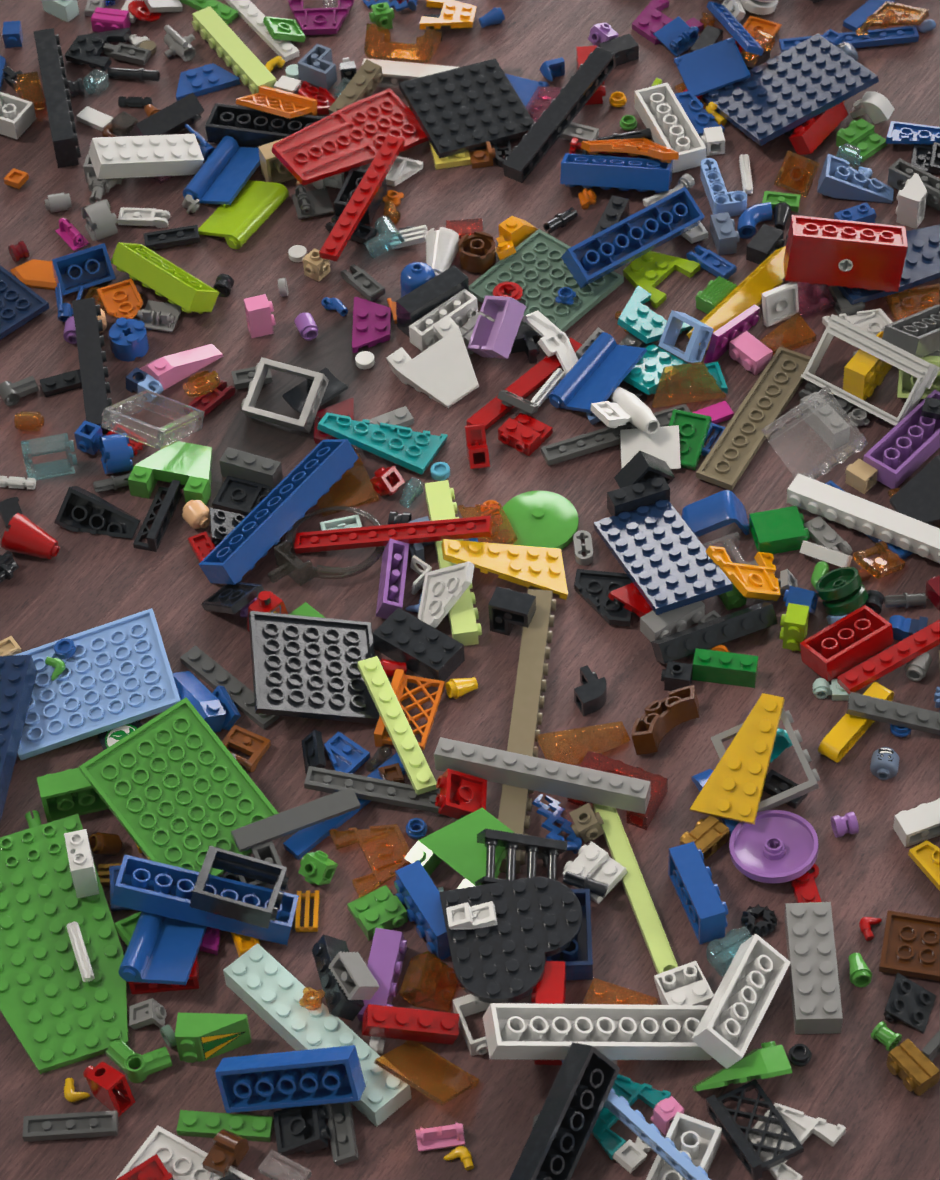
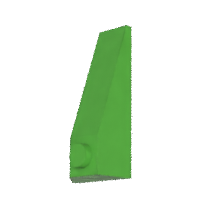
[692,1041,792,1091]

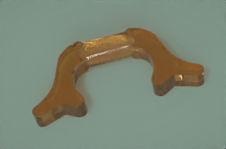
[856,13,889,35]

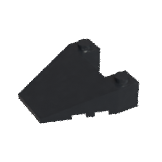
[889,455,940,526]

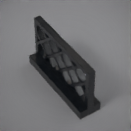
[706,1079,804,1180]

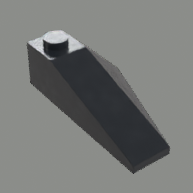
[54,486,141,539]

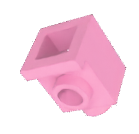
[650,1096,684,1136]

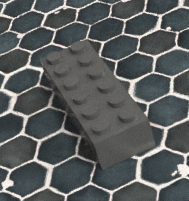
[882,304,940,358]

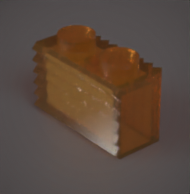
[14,71,46,110]

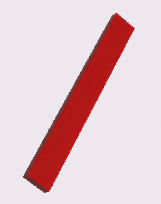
[466,337,582,431]

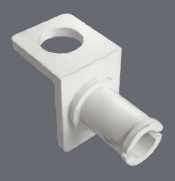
[410,555,432,595]

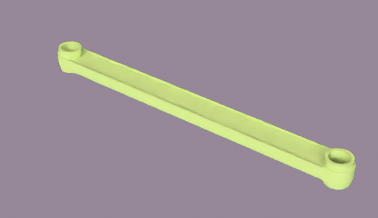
[592,803,678,974]

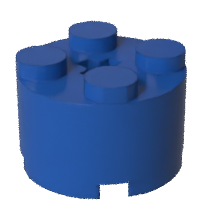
[109,317,149,362]
[99,432,133,474]

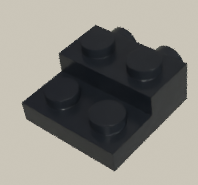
[273,1104,331,1158]

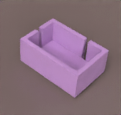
[467,296,526,359]

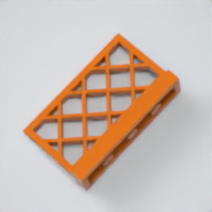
[236,85,317,119]
[374,669,445,751]

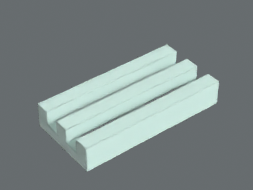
[320,514,362,531]

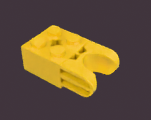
[843,331,892,401]

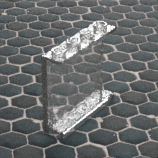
[761,386,868,480]

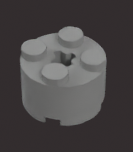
[81,199,118,241]

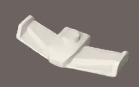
[522,311,578,375]

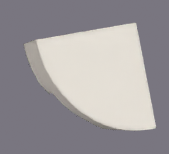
[128,34,150,47]

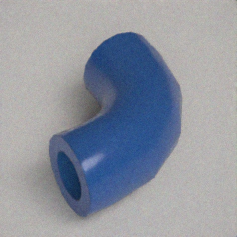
[737,202,772,239]

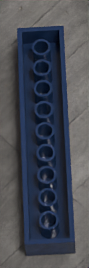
[0,655,37,822]

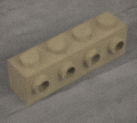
[328,59,383,115]

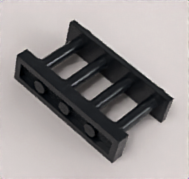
[475,829,567,886]

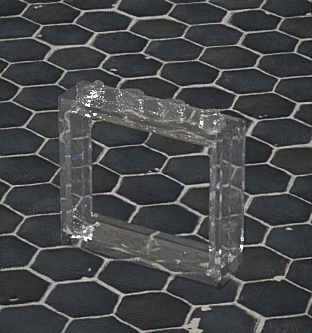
[101,389,205,450]

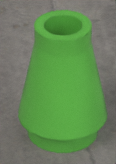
[848,953,872,987]

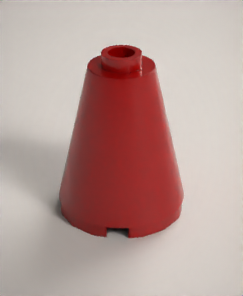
[1,513,60,559]

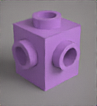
[588,23,619,47]

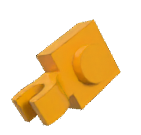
[496,235,517,260]

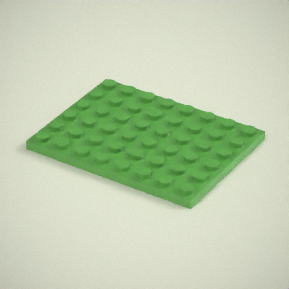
[79,697,278,877]

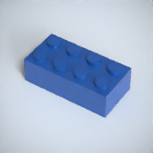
[668,841,728,944]
[394,860,451,961]

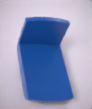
[682,490,750,538]

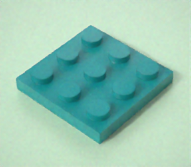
[623,344,692,395]

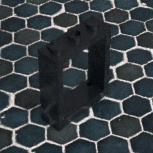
[190,846,289,929]

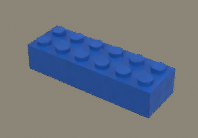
[560,153,673,193]
[215,1045,366,1113]

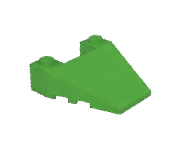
[128,440,212,506]
[404,808,514,889]

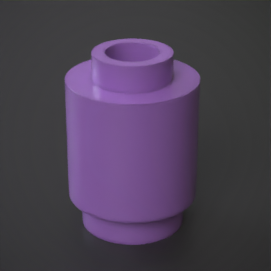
[295,313,318,341]
[63,316,77,344]

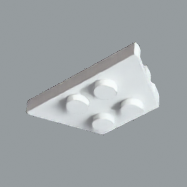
[361,156,423,186]

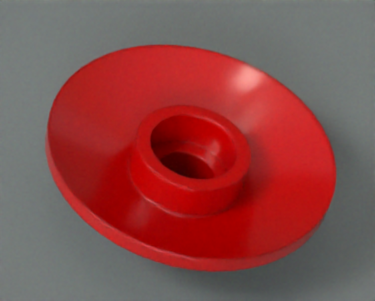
[128,0,161,21]

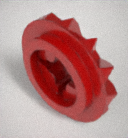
[493,282,523,301]

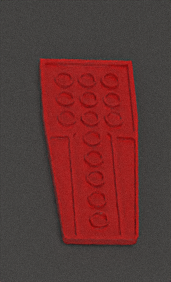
[271,88,428,185]

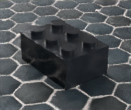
[334,168,387,225]

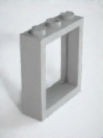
[242,357,329,433]

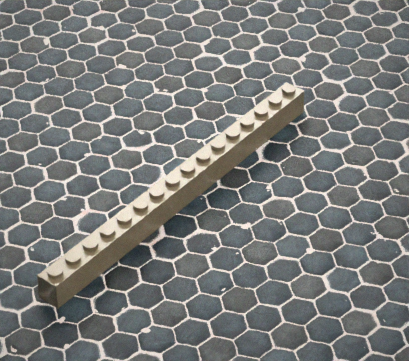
[498,589,556,873]

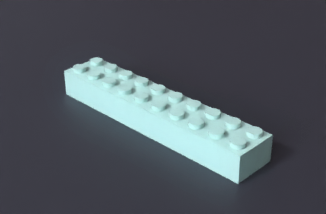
[223,943,411,1127]

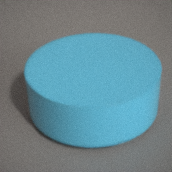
[430,462,450,481]

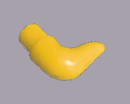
[64,1078,90,1102]
[444,1146,474,1171]

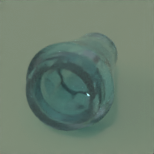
[399,478,424,508]

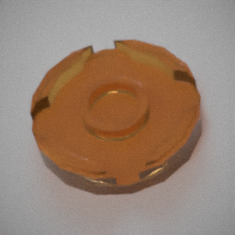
[183,370,221,397]

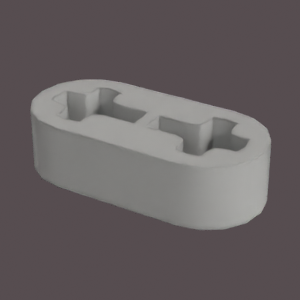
[573,530,593,566]

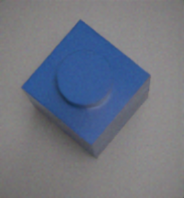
[2,21,23,48]

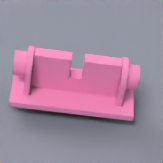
[415,1122,465,1152]

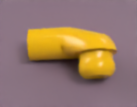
[265,56,286,73]
[706,102,727,126]

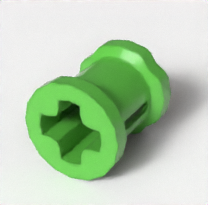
[871,1021,902,1051]

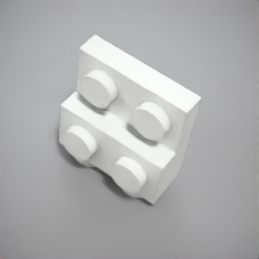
[562,842,627,904]

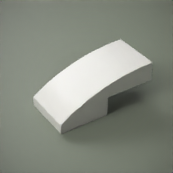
[446,901,498,930]

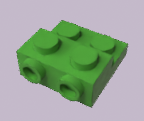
[836,118,887,162]
[347,885,408,941]

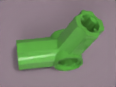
[106,1039,172,1083]

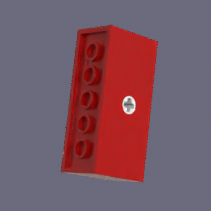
[783,215,908,292]

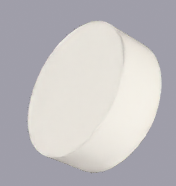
[288,245,307,262]
[355,351,375,369]

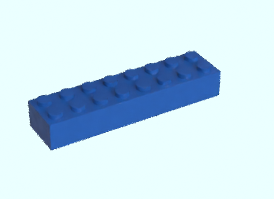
[561,186,705,288]
[112,855,299,945]

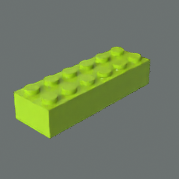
[111,242,219,314]

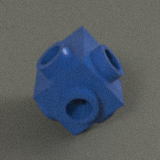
[74,420,103,455]

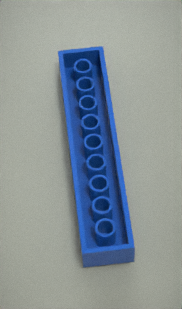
[198,439,359,585]

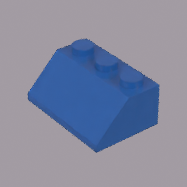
[51,243,116,295]

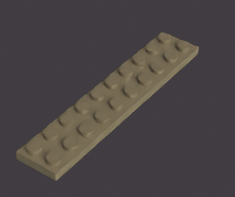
[696,346,811,491]

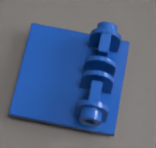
[653,16,699,57]

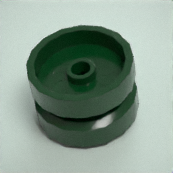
[816,567,868,616]

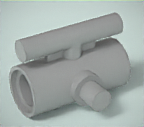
[164,25,196,61]

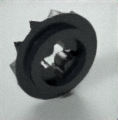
[741,904,777,937]

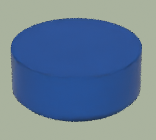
[54,638,76,659]

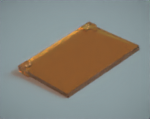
[317,448,379,517]
[374,1040,479,1105]

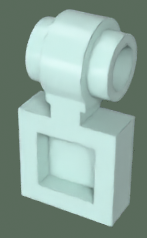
[812,678,849,701]

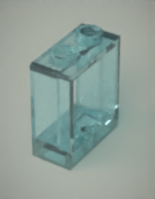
[21,433,78,480]

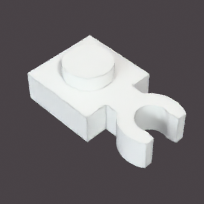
[613,1136,652,1173]

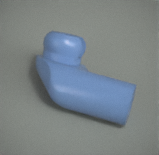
[909,19,936,33]

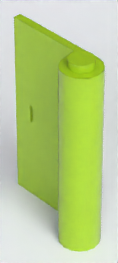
[198,180,289,249]

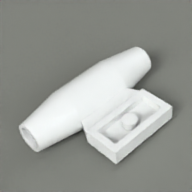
[590,387,660,434]

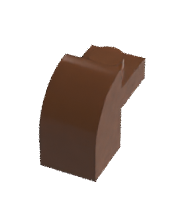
[202,1129,249,1177]

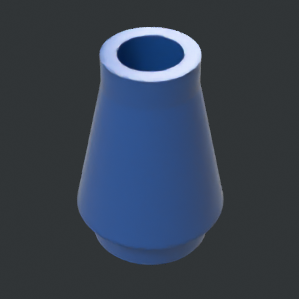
[478,7,505,28]

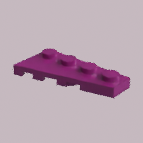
[704,304,760,364]

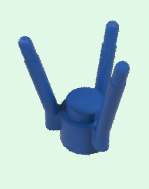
[185,124,215,159]
[55,283,84,322]

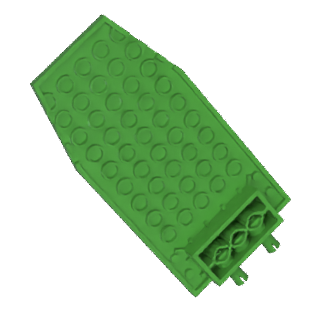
[0,810,129,1074]

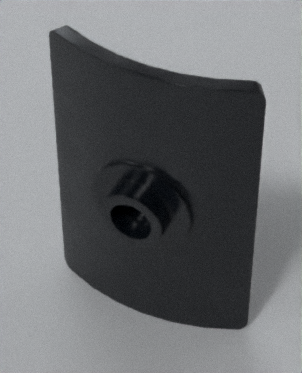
[282,368,349,414]

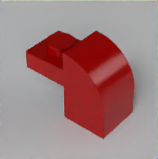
[465,423,490,469]

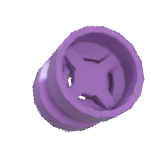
[831,812,859,838]

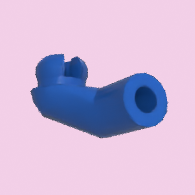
[321,297,348,316]

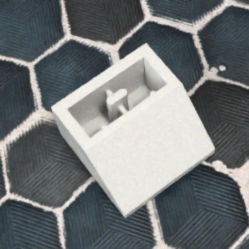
[895,173,927,229]
[654,961,714,1005]

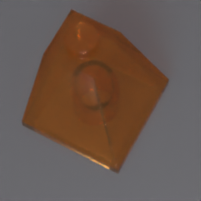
[774,151,821,197]

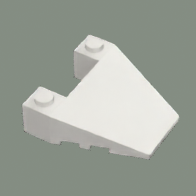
[386,315,479,408]

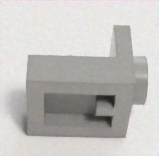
[129,998,166,1030]

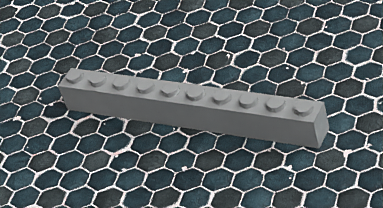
[434,737,651,814]

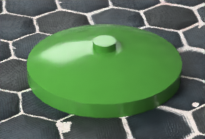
[498,491,579,550]

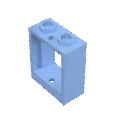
[658,310,714,364]

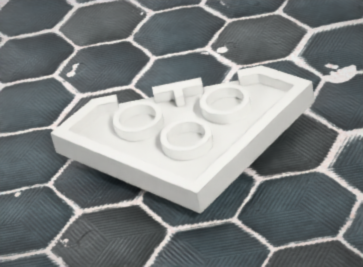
[418,561,475,628]

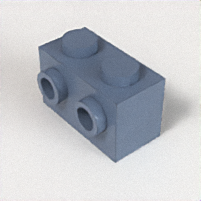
[710,212,740,256]

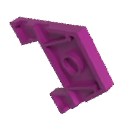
[288,0,354,35]
[632,0,704,45]

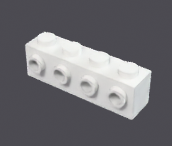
[409,289,478,352]

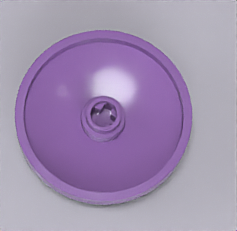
[729,810,819,883]

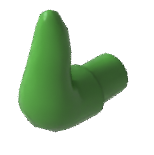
[45,657,66,681]

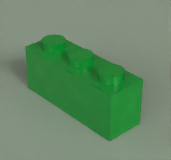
[692,648,758,688]

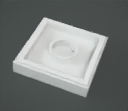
[762,282,799,327]

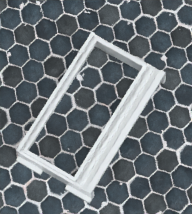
[800,314,940,426]

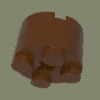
[459,231,496,275]

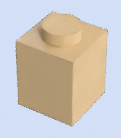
[845,459,878,494]

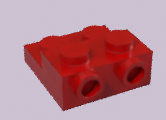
[498,413,553,456]
[435,769,487,819]

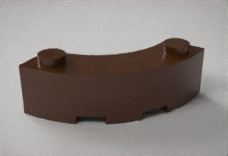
[631,685,699,755]

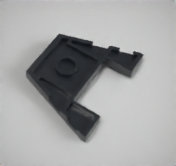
[65,28,131,72]

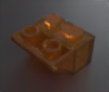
[399,951,458,1012]

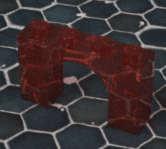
[567,750,668,830]

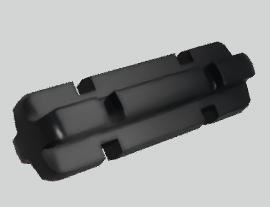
[118,96,152,107]

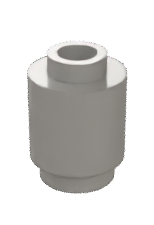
[44,192,72,213]
[906,652,932,681]

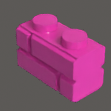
[91,7,131,32]

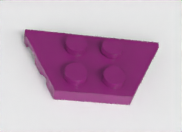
[352,297,391,353]

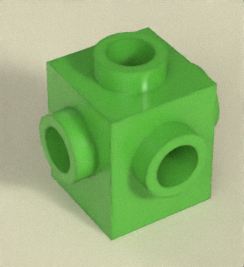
[369,2,395,32]
[298,851,338,885]

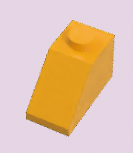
[499,216,538,248]

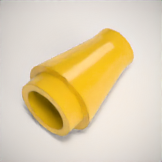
[445,677,478,699]

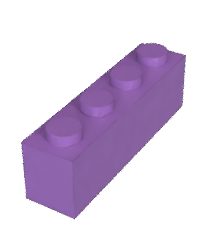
[376,539,409,619]

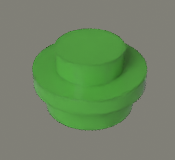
[620,115,637,131]

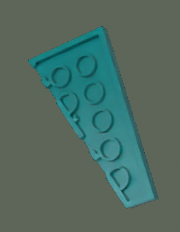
[317,412,448,475]

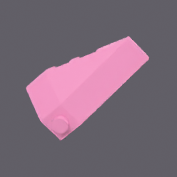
[140,344,223,391]

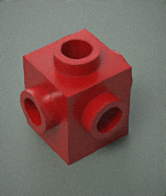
[370,466,405,496]

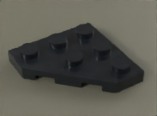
[574,569,633,627]

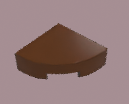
[378,763,405,784]

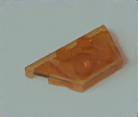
[652,361,726,409]
[457,504,517,545]

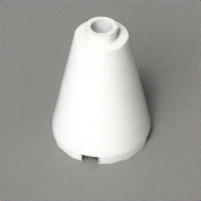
[426,227,460,276]

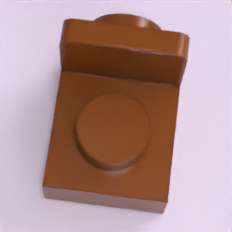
[469,141,496,169]

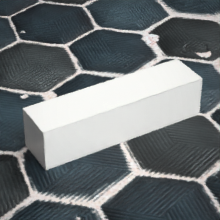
[800,540,853,567]

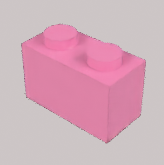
[244,294,276,338]
[729,331,773,375]

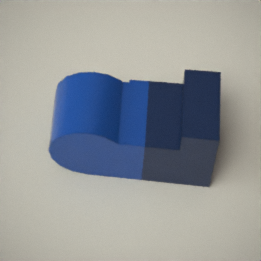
[889,615,928,641]

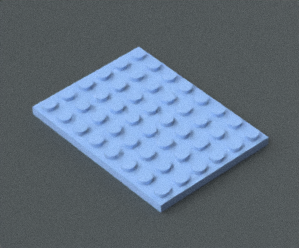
[13,608,181,760]

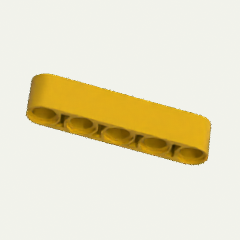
[818,682,894,763]

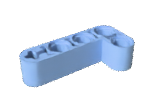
[700,158,747,217]

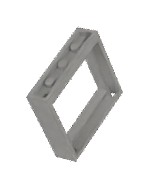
[710,709,821,813]

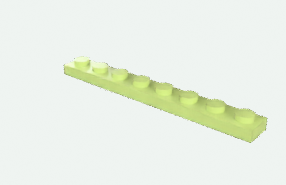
[357,656,437,795]

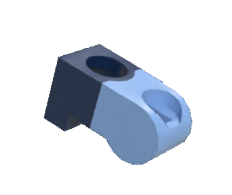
[125,367,164,401]

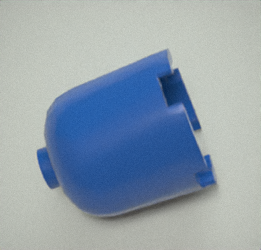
[400,262,436,297]

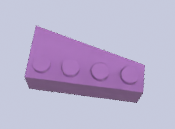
[357,928,407,1021]

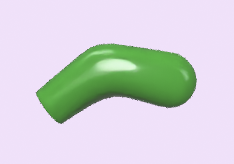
[811,561,829,590]

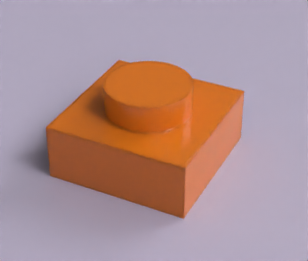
[3,168,29,189]

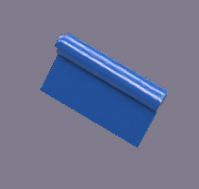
[183,136,260,205]
[549,332,647,413]
[119,911,207,985]

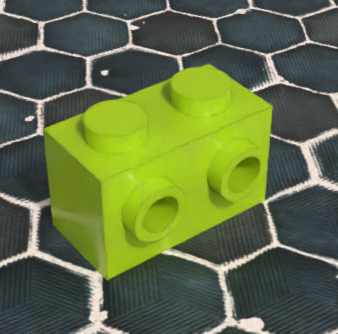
[779,603,809,651]

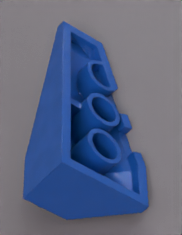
[173,671,226,733]

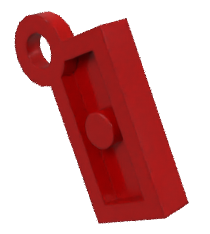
[790,864,821,903]

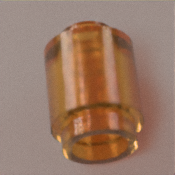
[14,411,44,431]

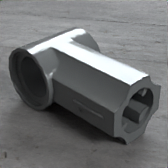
[0,375,39,406]

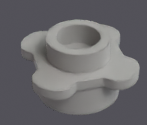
[848,408,870,427]

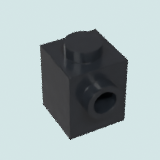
[661,661,693,691]

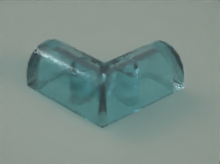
[364,216,405,258]

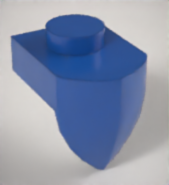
[540,57,565,82]

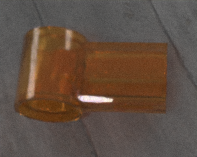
[742,30,776,61]

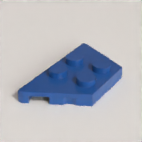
[176,63,240,101]

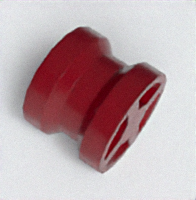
[8,240,29,263]

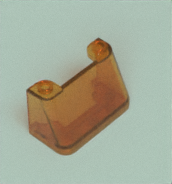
[364,23,442,64]

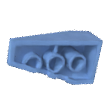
[817,154,894,203]

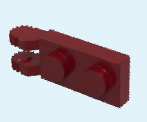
[185,380,236,421]

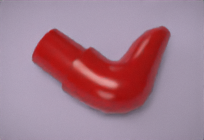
[859,917,882,941]

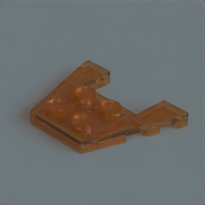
[329,824,411,898]

